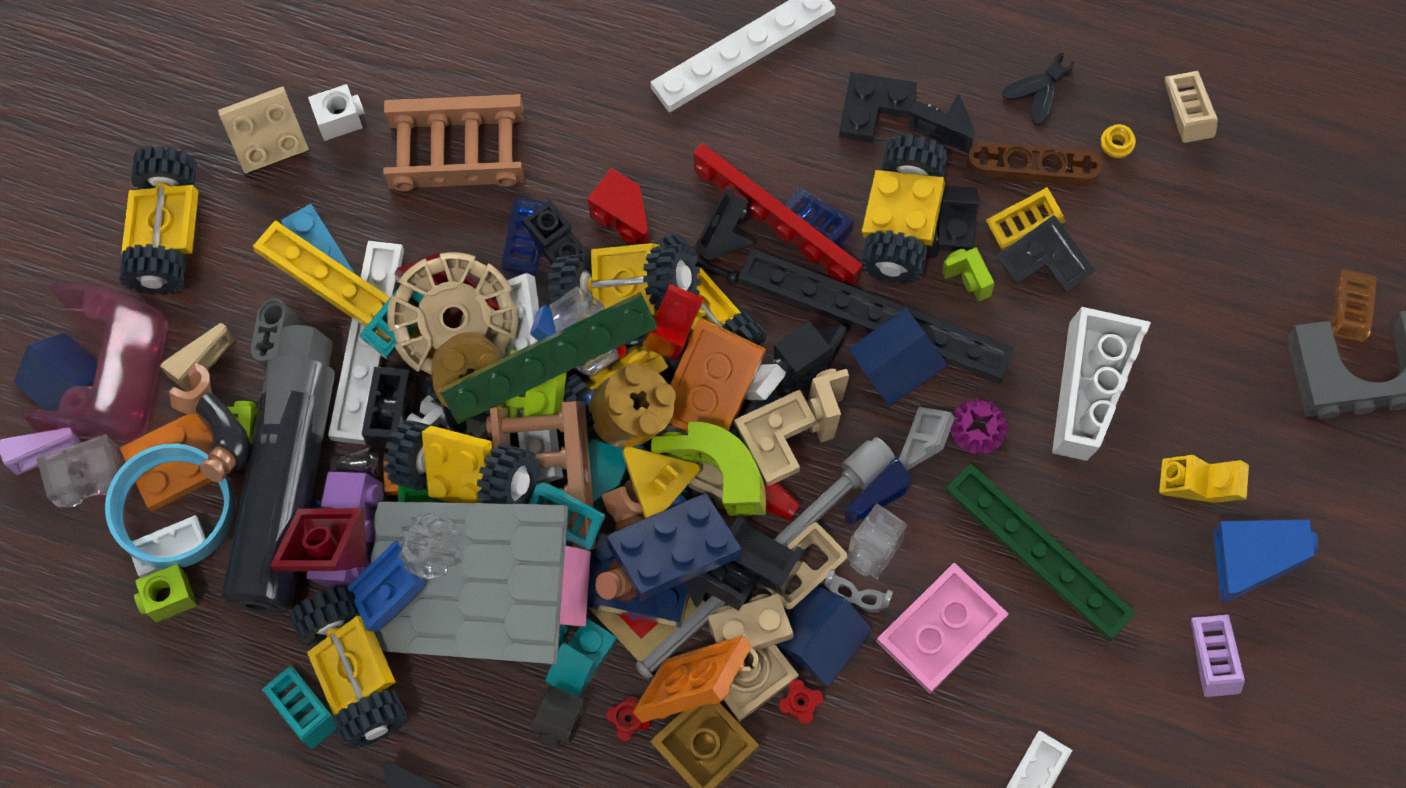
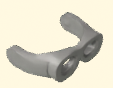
[825,569,893,613]

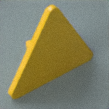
[622,447,700,519]

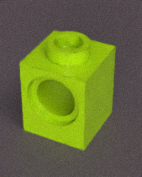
[134,564,198,623]

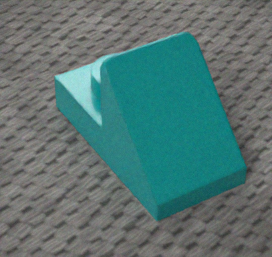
[545,618,618,702]

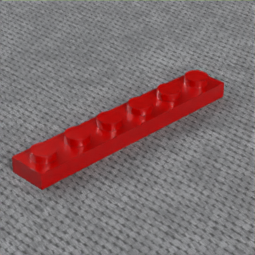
[693,143,863,287]

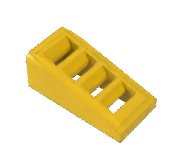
[986,187,1065,251]

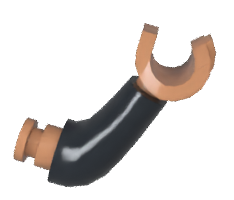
[169,363,250,483]

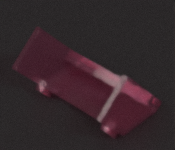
[21,282,168,442]

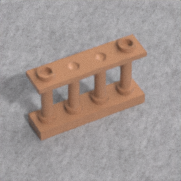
[383,94,525,191]
[486,401,597,551]

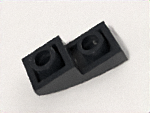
[522,200,590,265]

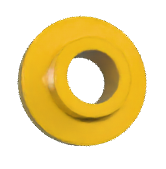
[1101,124,1136,158]

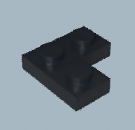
[839,72,917,143]
[996,215,1095,292]

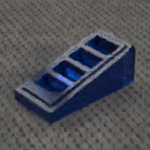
[784,188,854,246]
[501,197,546,275]
[845,458,913,526]

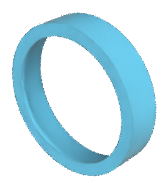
[105,444,235,569]

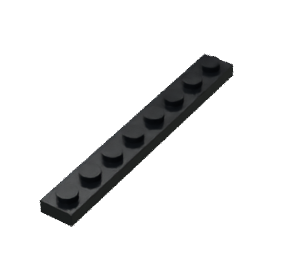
[738,248,1014,384]

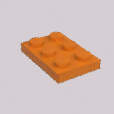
[669,318,767,433]
[120,414,248,512]
[633,635,752,723]

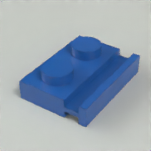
[348,541,426,632]

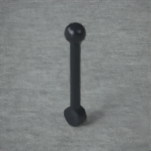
[695,258,739,285]

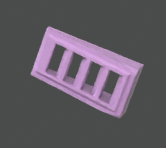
[0,427,83,475]
[1191,614,1245,697]

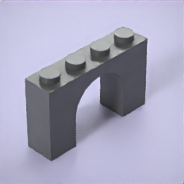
[1286,311,1406,419]

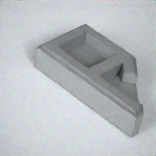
[897,407,955,471]

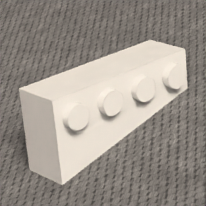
[1052,307,1151,461]

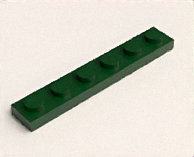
[440,292,658,424]
[945,463,1136,642]

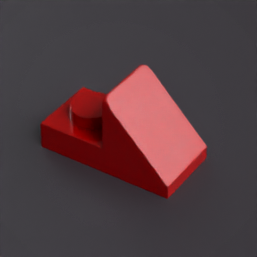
[642,284,704,361]

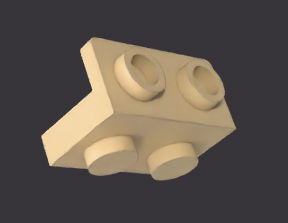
[807,369,849,443]
[708,593,793,651]

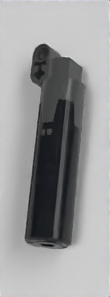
[222,299,335,615]

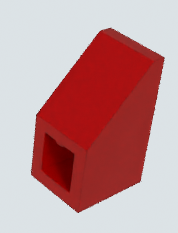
[587,168,649,245]

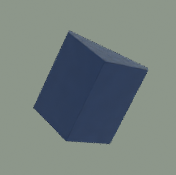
[848,308,948,407]
[14,333,115,427]
[775,586,873,688]

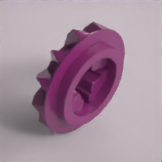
[950,398,1008,454]

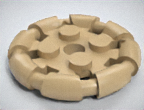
[388,252,518,379]

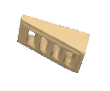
[1165,71,1218,143]
[160,323,235,392]

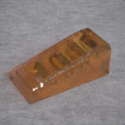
[1331,268,1377,342]

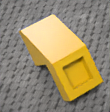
[1159,455,1249,503]

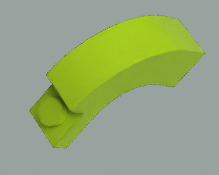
[651,421,766,516]

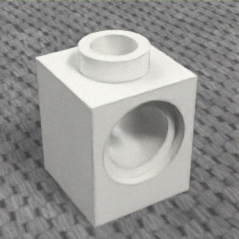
[308,84,365,141]

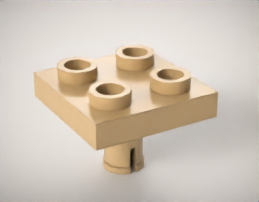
[218,86,309,173]
[722,645,799,723]

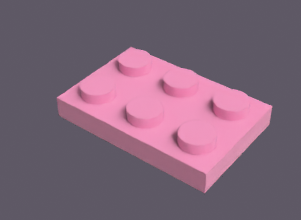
[876,563,1008,694]

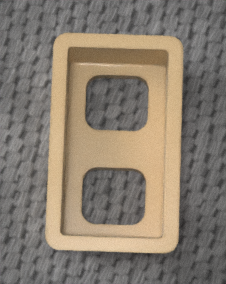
[764,522,847,609]

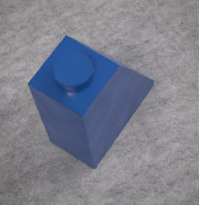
[1213,520,1318,603]

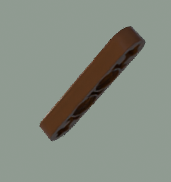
[967,142,1102,186]

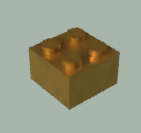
[650,703,759,788]

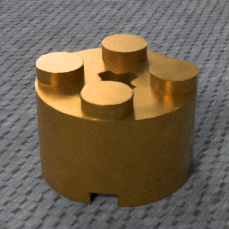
[431,333,502,411]
[589,363,676,448]

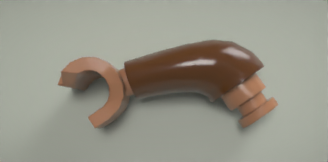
[595,480,645,601]

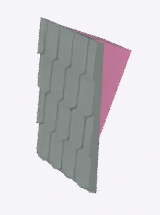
[371,502,591,664]

